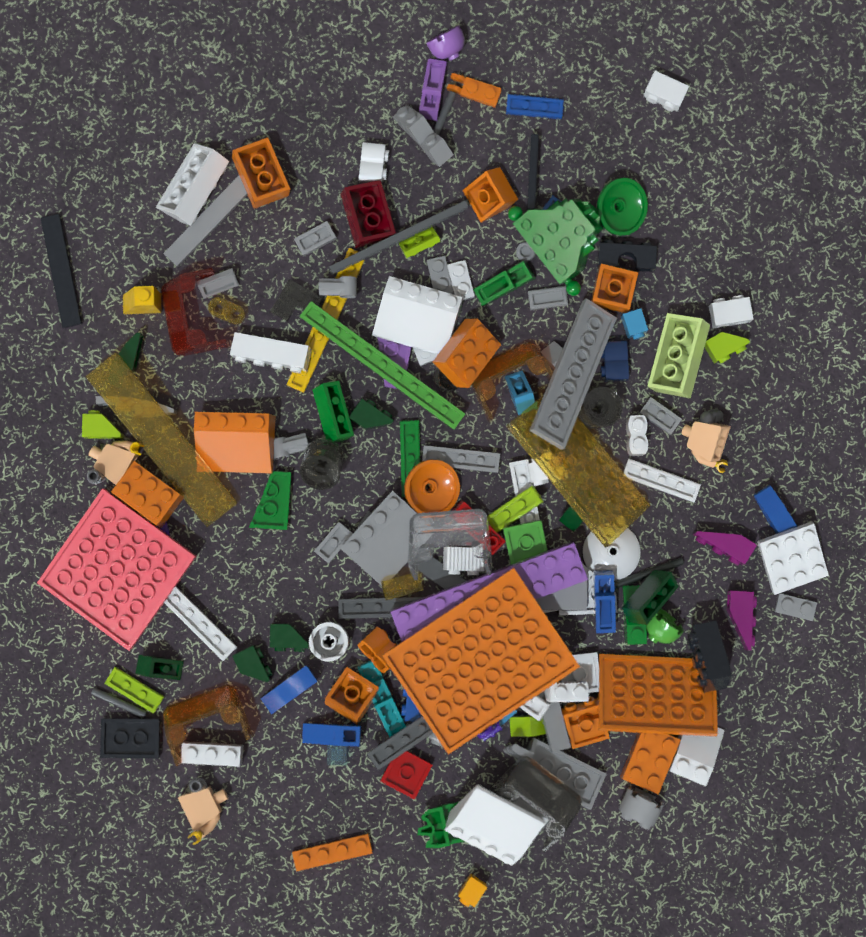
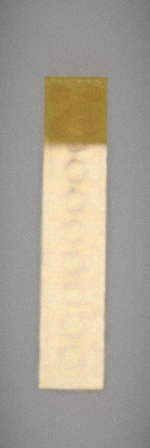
[85,352,237,527]

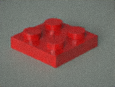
[380,751,433,800]

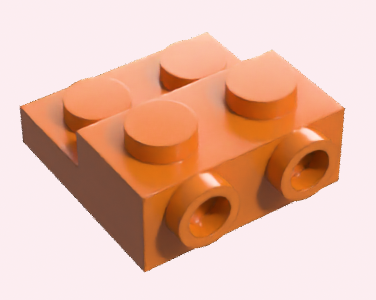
[561,697,610,749]

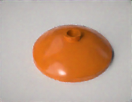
[405,459,460,517]

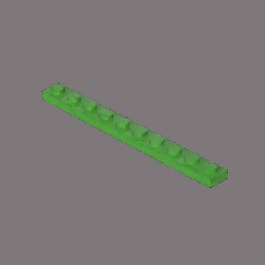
[300,301,465,430]

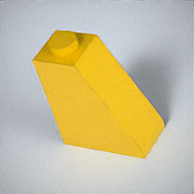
[123,286,162,314]

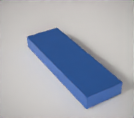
[506,94,564,119]

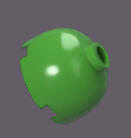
[646,609,684,644]

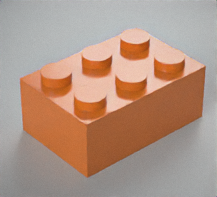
[232,138,290,209]
[433,319,501,388]
[111,461,184,528]
[620,733,681,795]

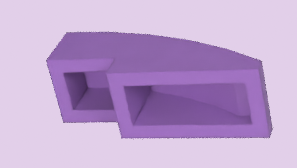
[419,58,447,121]

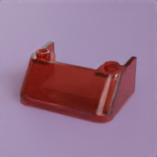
[161,268,230,356]

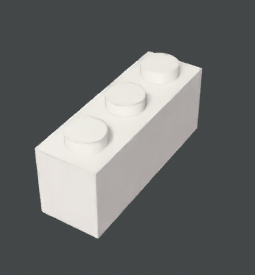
[181,741,243,767]

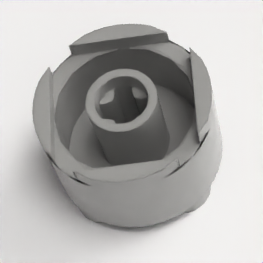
[619,786,664,830]

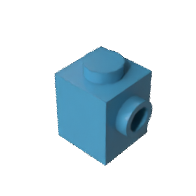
[621,308,648,340]

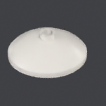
[583,523,640,581]

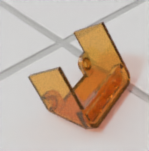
[471,342,553,423]
[163,684,254,766]

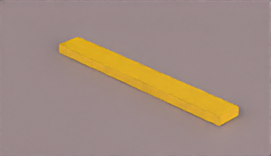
[287,248,365,393]

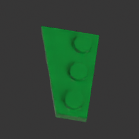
[249,471,292,530]

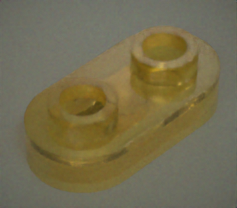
[208,297,245,325]

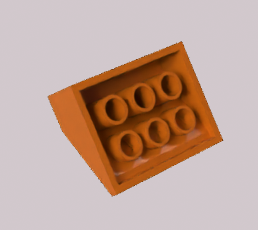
[194,412,276,474]

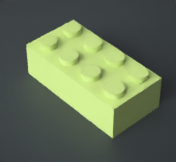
[647,313,710,398]

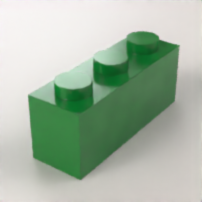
[312,381,354,444]

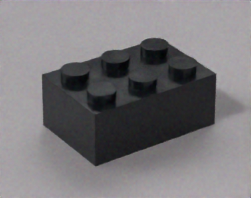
[687,621,733,693]

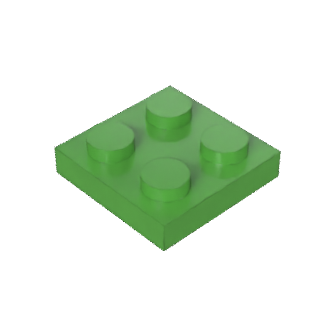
[503,520,548,565]

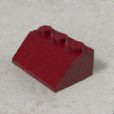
[340,180,396,248]

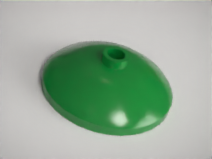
[597,178,648,236]

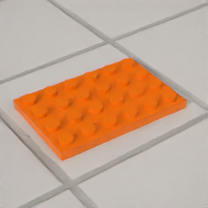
[599,654,718,737]

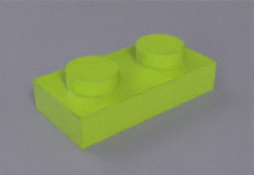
[398,227,441,258]

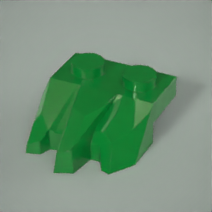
[417,801,464,848]

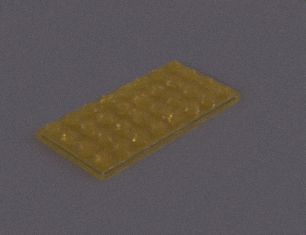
[506,395,650,548]

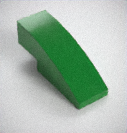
[473,261,535,306]

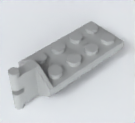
[503,738,606,810]

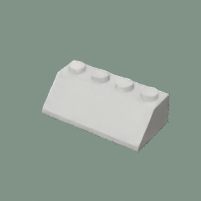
[156,143,229,226]

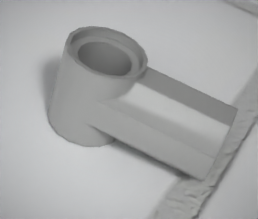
[319,276,357,298]
[273,433,310,460]

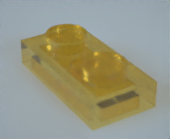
[381,572,423,600]

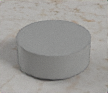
[516,242,535,262]

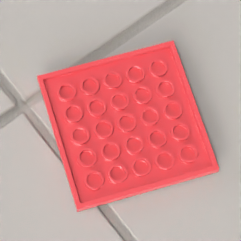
[37,489,197,651]

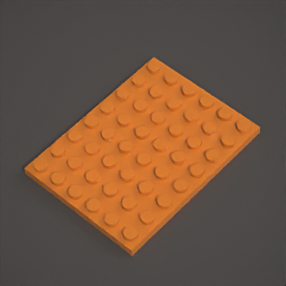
[382,567,580,754]

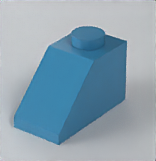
[505,370,537,415]

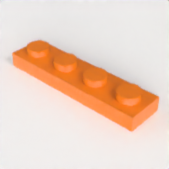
[292,833,373,871]

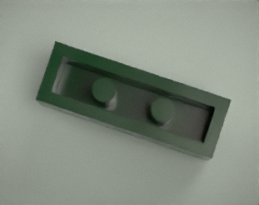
[622,570,679,625]

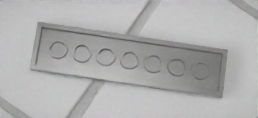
[529,298,617,449]

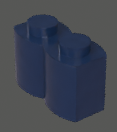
[600,341,629,382]

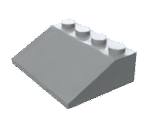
[340,491,435,588]

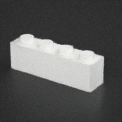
[230,332,312,373]

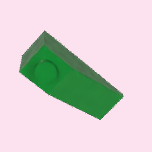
[622,586,647,645]

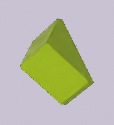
[509,715,546,737]

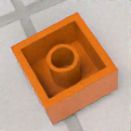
[591,264,638,313]

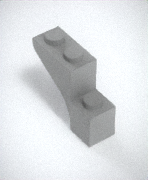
[393,105,454,167]

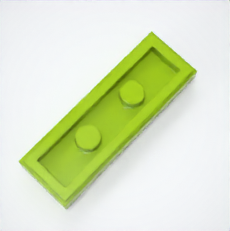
[486,486,544,533]
[104,667,165,714]

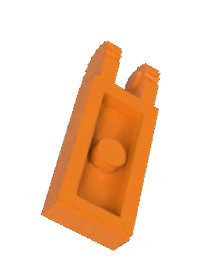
[446,73,502,108]

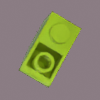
[705,332,750,364]

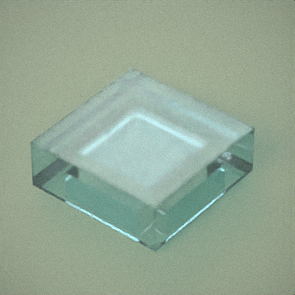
[327,745,347,765]

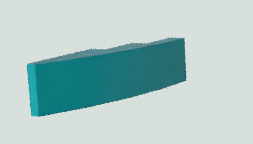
[357,660,406,737]

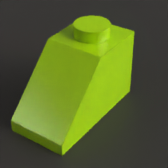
[82,410,124,439]

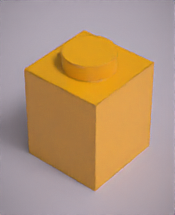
[458,874,487,907]

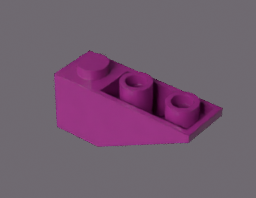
[693,531,757,566]
[727,591,757,650]

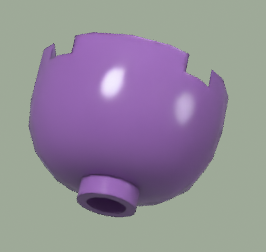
[426,25,465,61]

